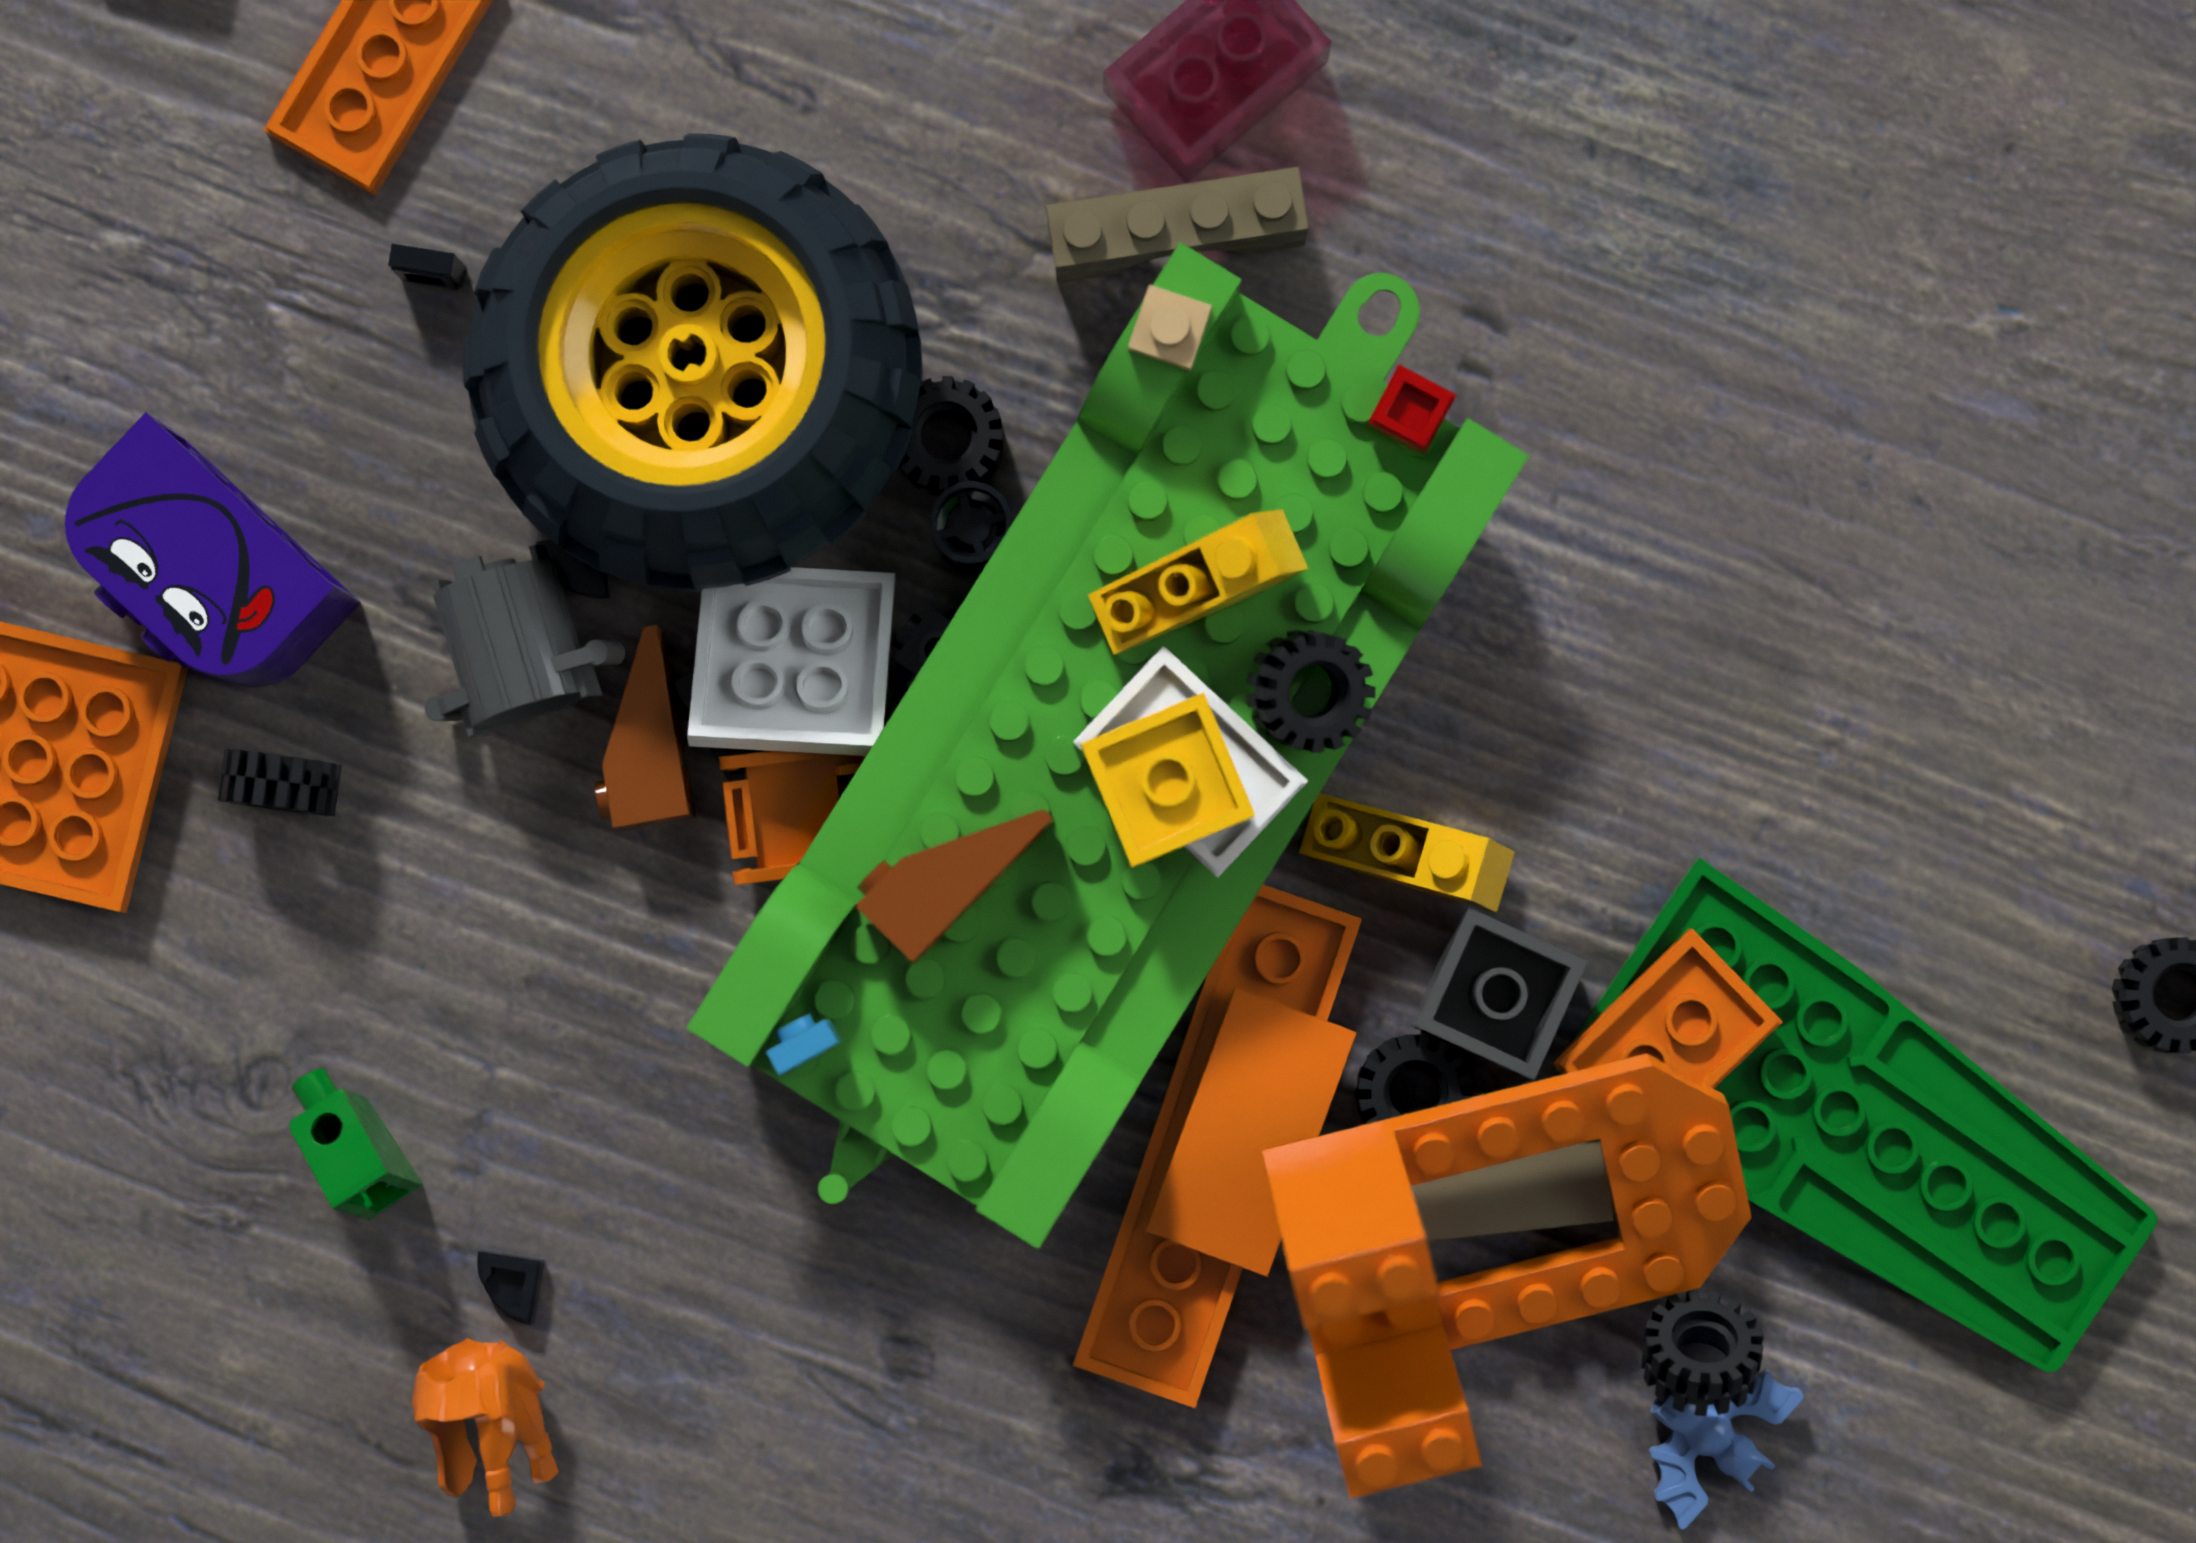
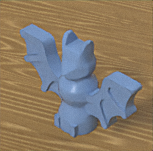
[1649,1369,1804,1529]

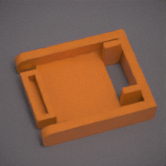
[719,751,866,885]

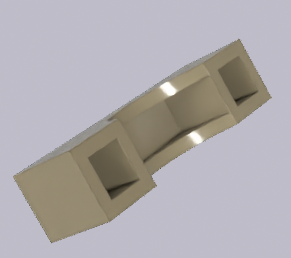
[1046,166,1309,283]

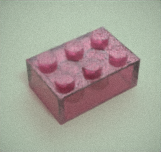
[1103,0,1332,184]

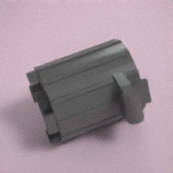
[425,545,625,737]

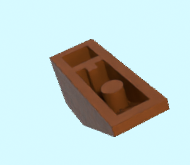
[595,625,696,831]
[855,809,1054,963]

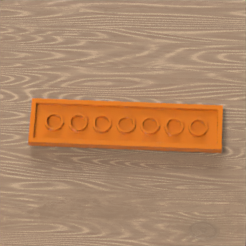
[1073,884,1362,1408]

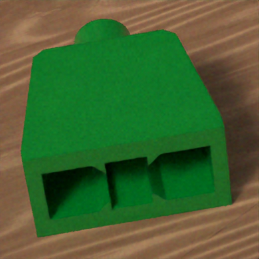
[288,1068,423,1220]

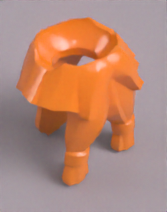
[411,1338,559,1517]

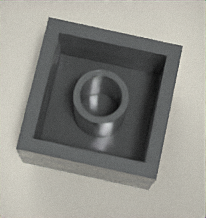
[1409,907,1588,1080]

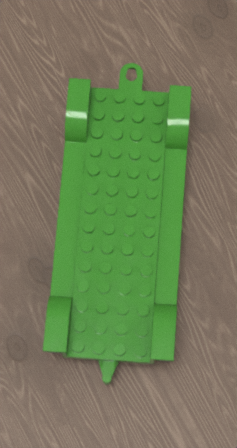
[686,242,1530,1249]

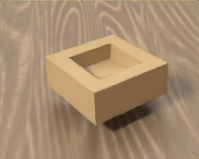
[1128,285,1212,372]

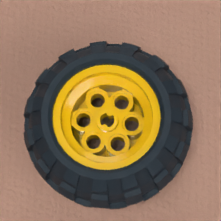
[462,133,923,592]

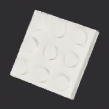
[687,567,896,756]

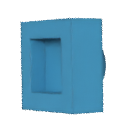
[766,1014,843,1075]

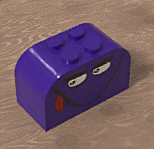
[65,412,361,687]

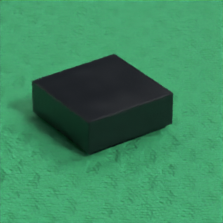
[388,244,466,290]

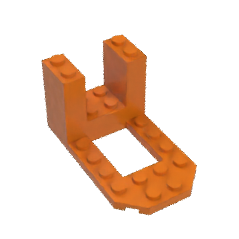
[1263,1053,1752,1499]

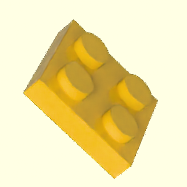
[1080,692,1256,868]

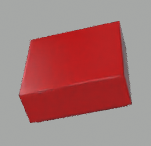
[1367,364,1457,456]

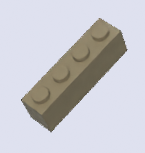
[1411,1141,1614,1242]

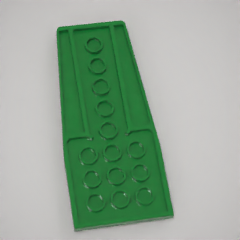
[1551,858,2157,1373]

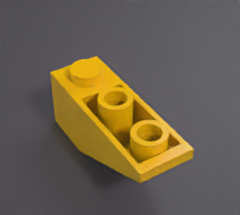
[1088,509,1308,655]
[1299,793,1515,913]

